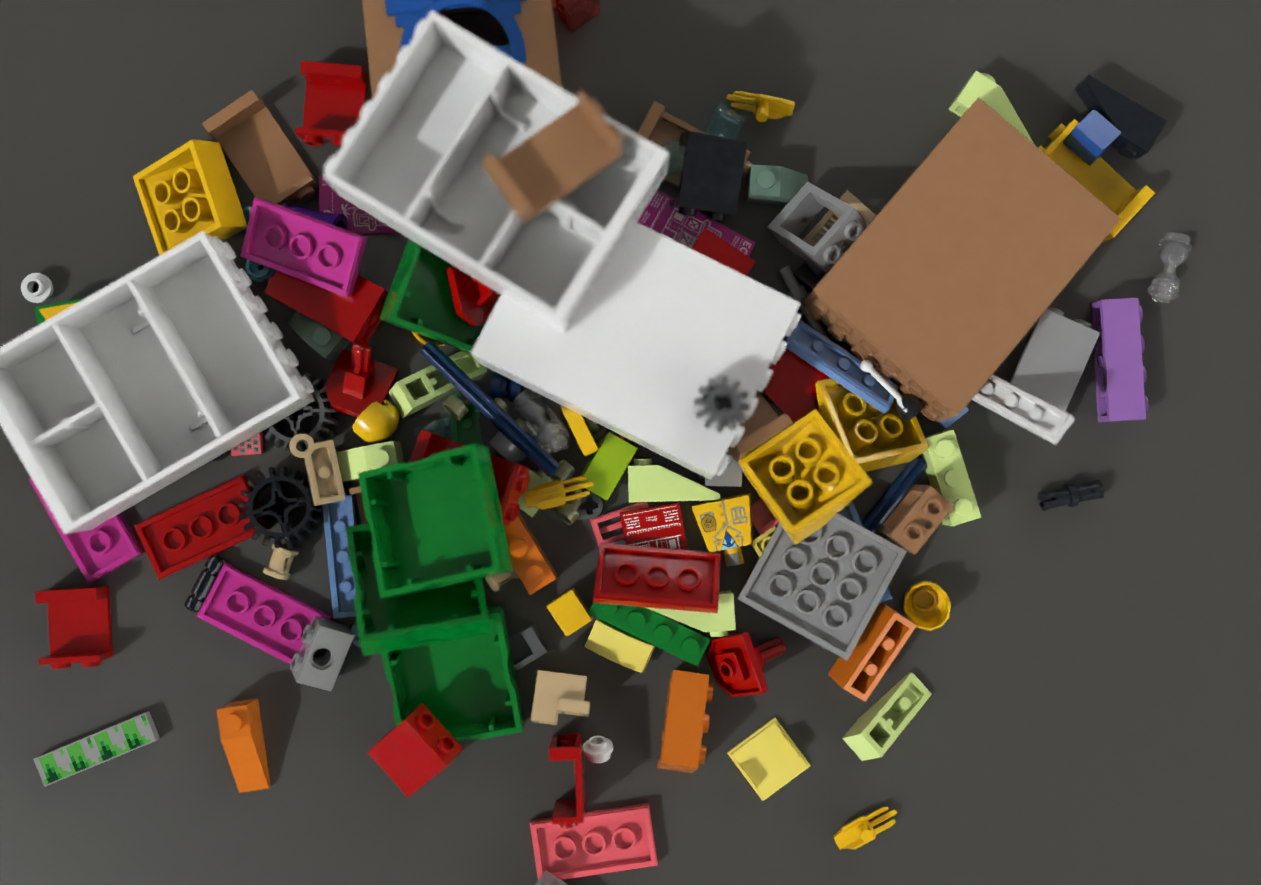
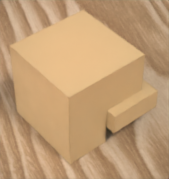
[531,670,590,725]

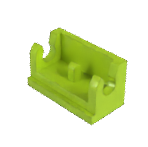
[577,431,638,501]

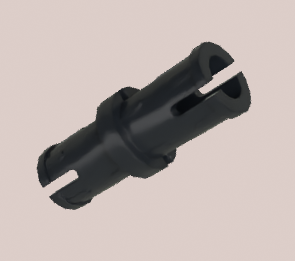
[1038,479,1104,511]

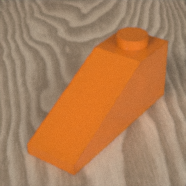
[216,698,271,793]

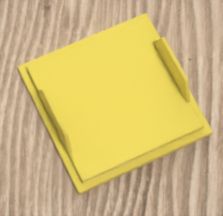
[727,717,811,801]

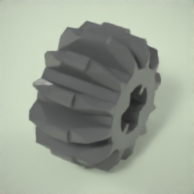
[694,376,751,433]

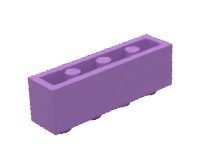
[1091,298,1149,422]

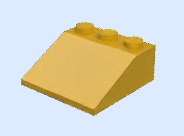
[133,139,247,256]
[815,378,929,472]
[738,409,872,545]

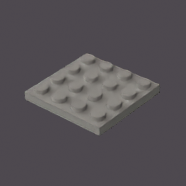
[737,513,907,661]

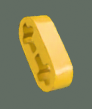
[560,405,599,457]

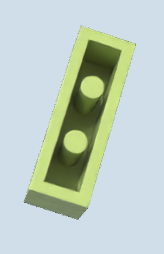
[921,430,981,526]

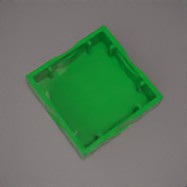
[379,238,486,354]
[358,444,513,598]
[346,523,490,656]
[381,605,526,741]

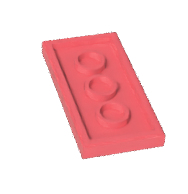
[530,803,658,880]

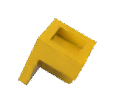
[546,587,593,636]

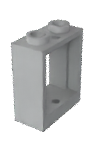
[768,181,867,273]

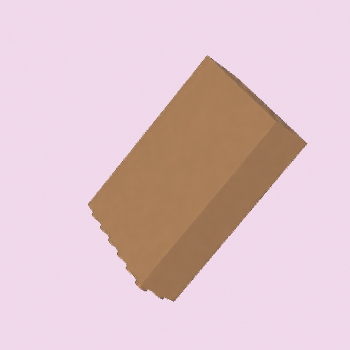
[801,97,1121,422]

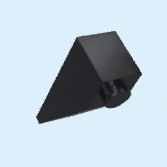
[1075,75,1167,160]

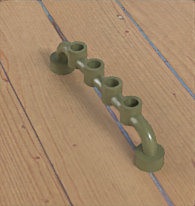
[442,394,582,525]

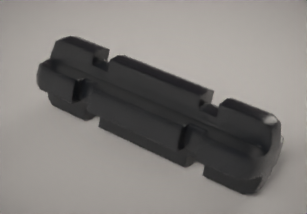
[184,555,226,612]

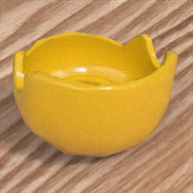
[352,400,400,443]
[903,581,951,631]

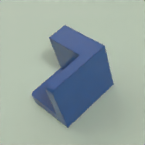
[1064,110,1122,166]

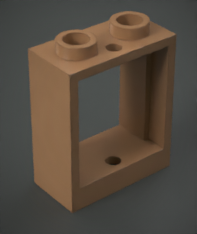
[876,484,955,555]

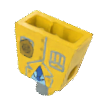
[692,492,753,567]

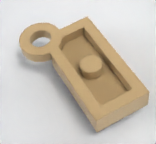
[289,433,346,506]

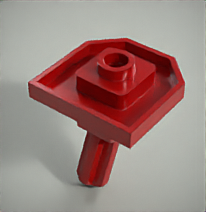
[446,266,501,326]
[324,341,399,418]
[706,632,786,697]

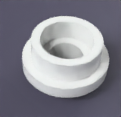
[21,273,54,303]
[583,736,613,763]

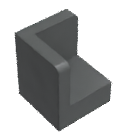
[509,622,549,671]

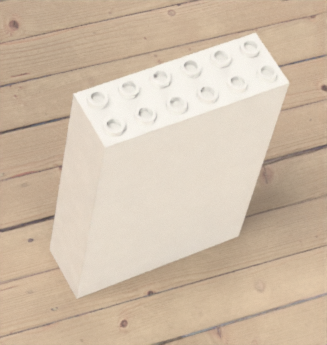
[323,10,669,333]
[471,222,801,480]
[0,231,315,534]

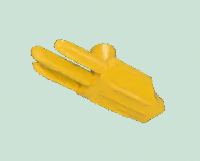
[726,91,795,122]
[524,476,594,510]
[833,806,897,850]

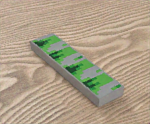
[33,711,160,787]

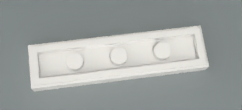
[972,374,1074,445]

